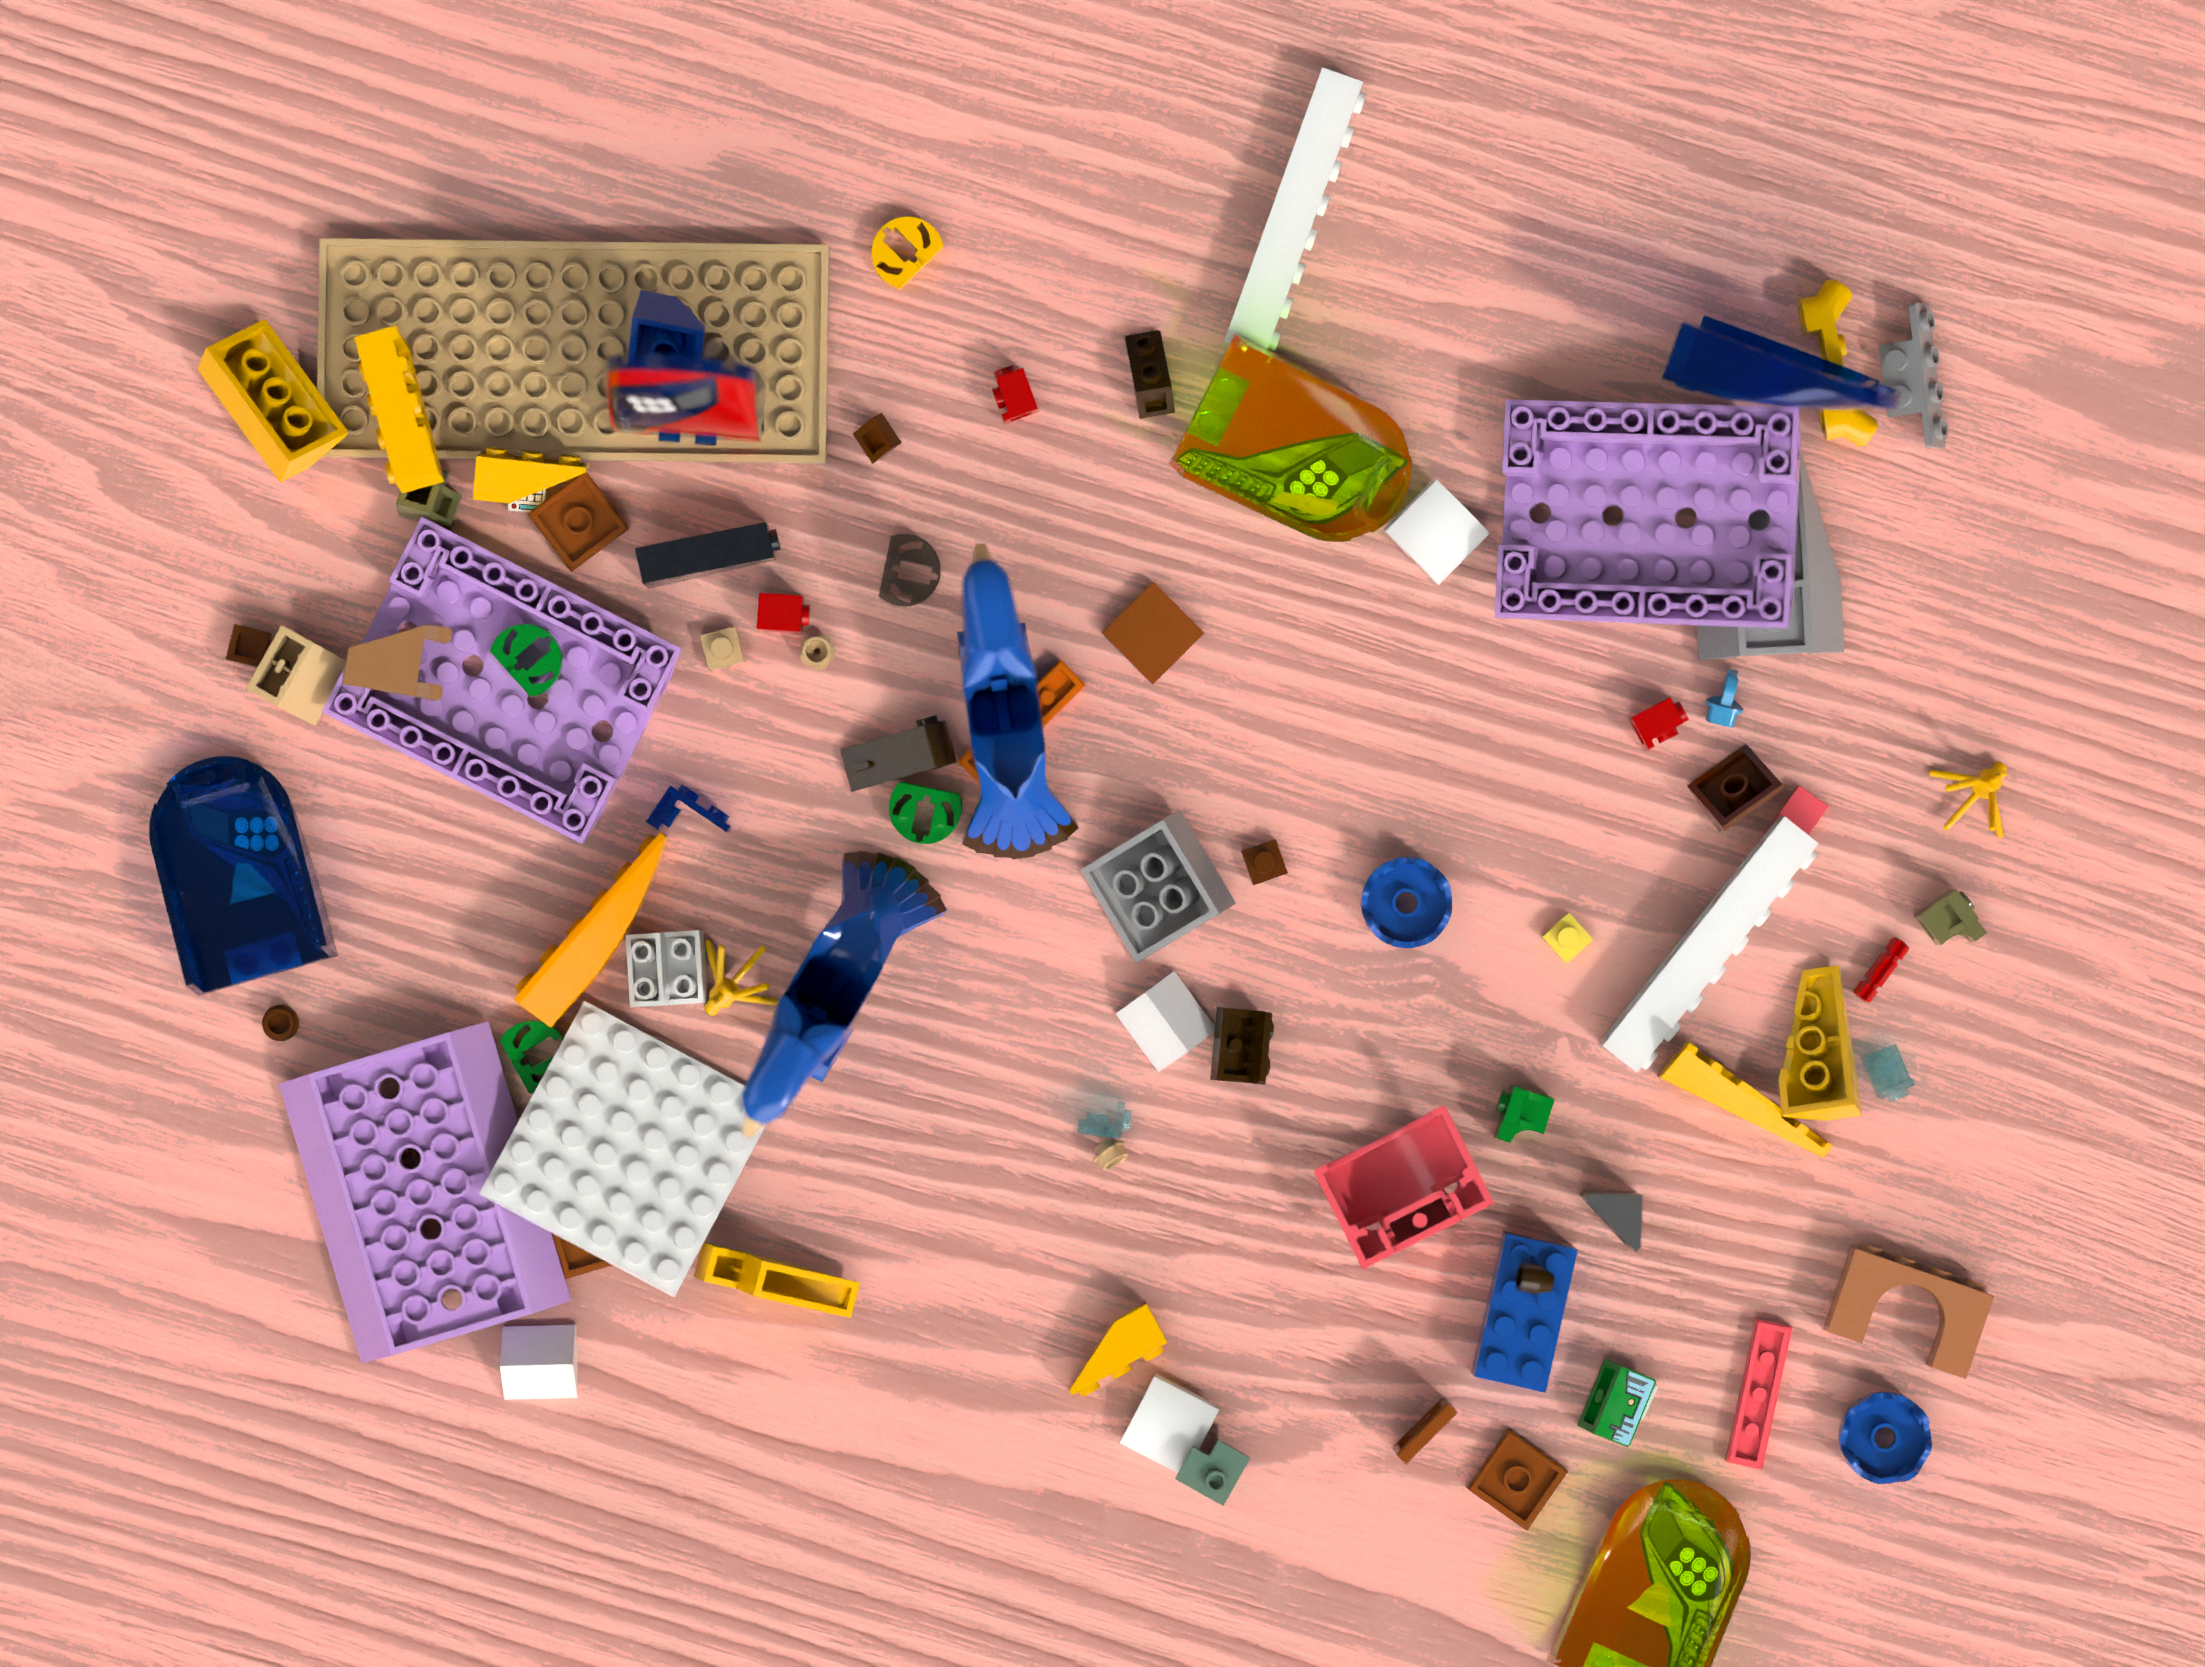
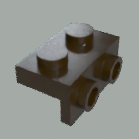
[1210,1007,1274,1085]

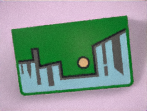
[1577,1358,1656,1447]

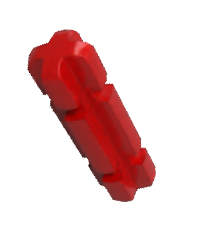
[1854,937,1909,1003]

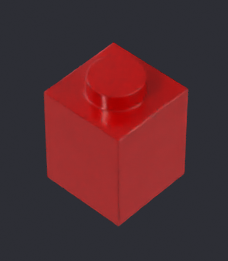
[756,593,811,634]

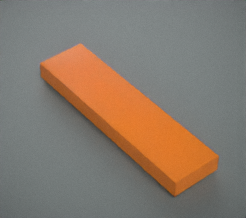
[957,659,1086,785]

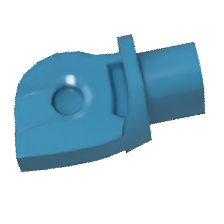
[1705,668,1744,728]

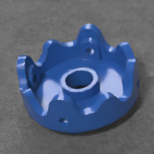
[1361,857,1452,948]
[1838,1391,1932,1484]

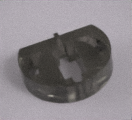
[878,534,941,608]

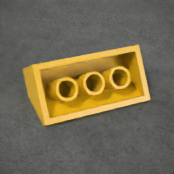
[197,319,348,483]

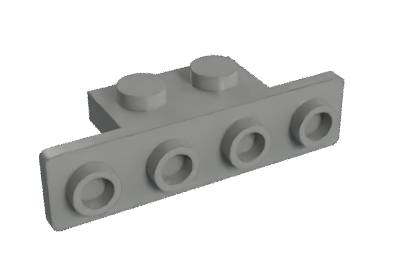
[1879,302,1948,449]

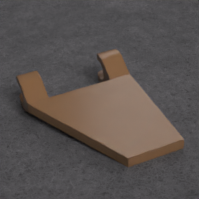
[342,625,452,701]

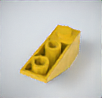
[473,447,589,503]
[1069,1302,1168,1397]

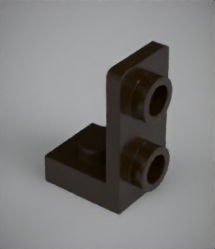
[1125,330,1175,419]

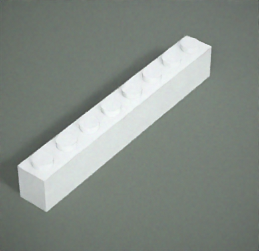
[1223,67,1367,356]
[1599,815,1819,1073]

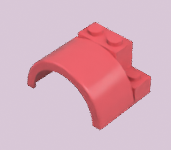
[1314,1106,1494,1270]

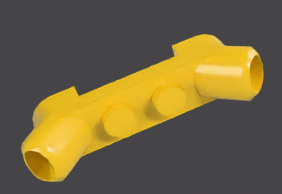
[1797,279,1878,447]

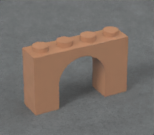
[1823,1243,1994,1379]

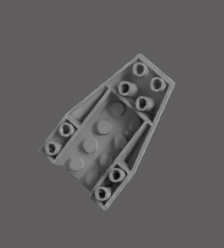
[1696,453,1844,660]

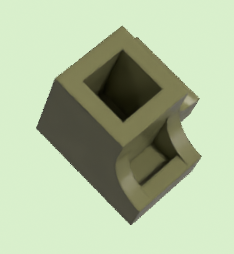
[396,469,462,531]
[1914,889,1987,945]

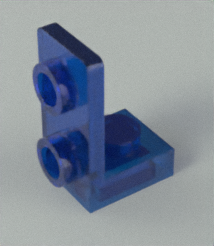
[646,784,732,833]

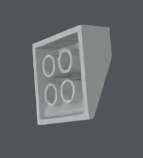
[1080,810,1236,963]

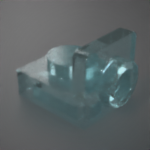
[1861,1044,1916,1102]
[1077,1101,1132,1139]

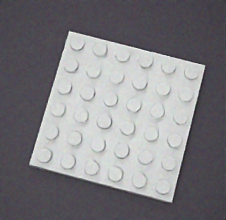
[479,1001,766,1297]

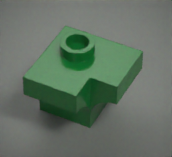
[1494,1085,1555,1143]

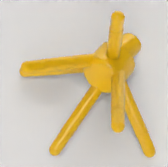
[1929,761,2007,838]
[704,939,779,1016]

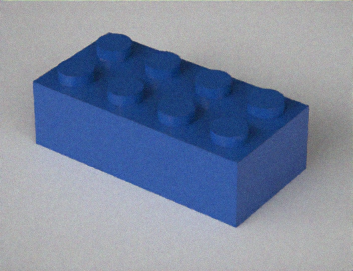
[1471,1231,1578,1393]

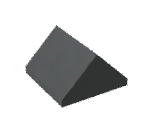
[1579,1190,1643,1252]

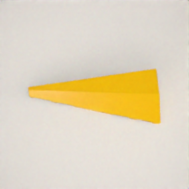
[1657,1042,1832,1157]

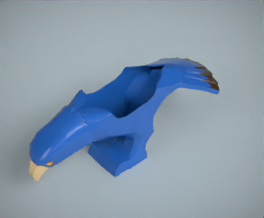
[957,543,1079,859]
[742,850,947,1138]

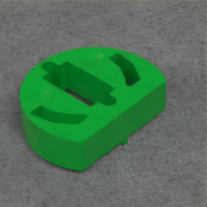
[490,624,563,697]
[889,781,962,844]
[500,1021,564,1094]

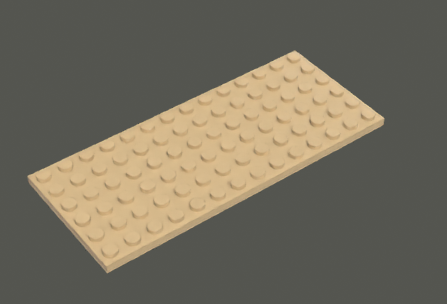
[317,238,829,464]

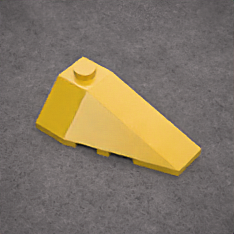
[1778,965,1862,1121]

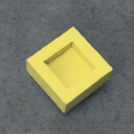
[1542,912,1593,964]

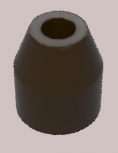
[1515,1262,1554,1294]

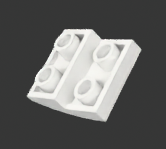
[1384,478,1490,585]
[625,930,708,1008]
[1120,1373,1220,1473]

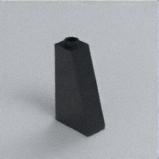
[635,522,781,589]

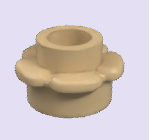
[800,634,836,670]
[1093,1138,1128,1170]

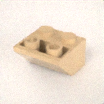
[246,625,346,726]

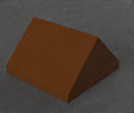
[1687,744,1784,832]

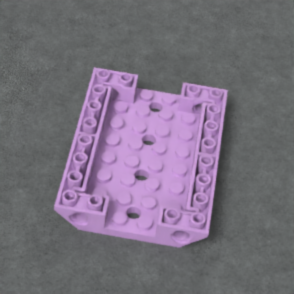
[1495,399,1801,629]
[322,517,682,844]
[279,1021,572,1363]

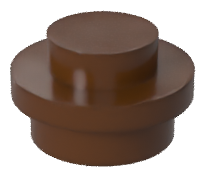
[262,1005,299,1041]

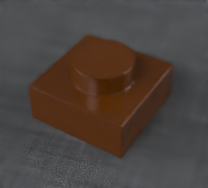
[853,413,902,464]
[226,624,272,667]
[1241,839,1288,885]

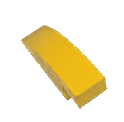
[693,1242,860,1318]

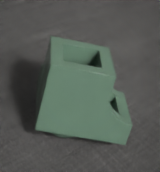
[1175,1439,1250,1506]

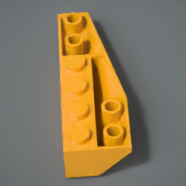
[513,832,668,1028]

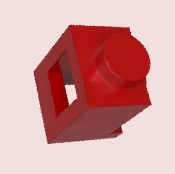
[992,365,1038,425]
[1628,697,1689,751]

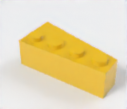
[354,325,445,494]

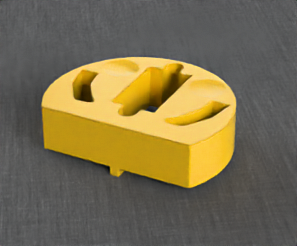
[871,216,944,290]

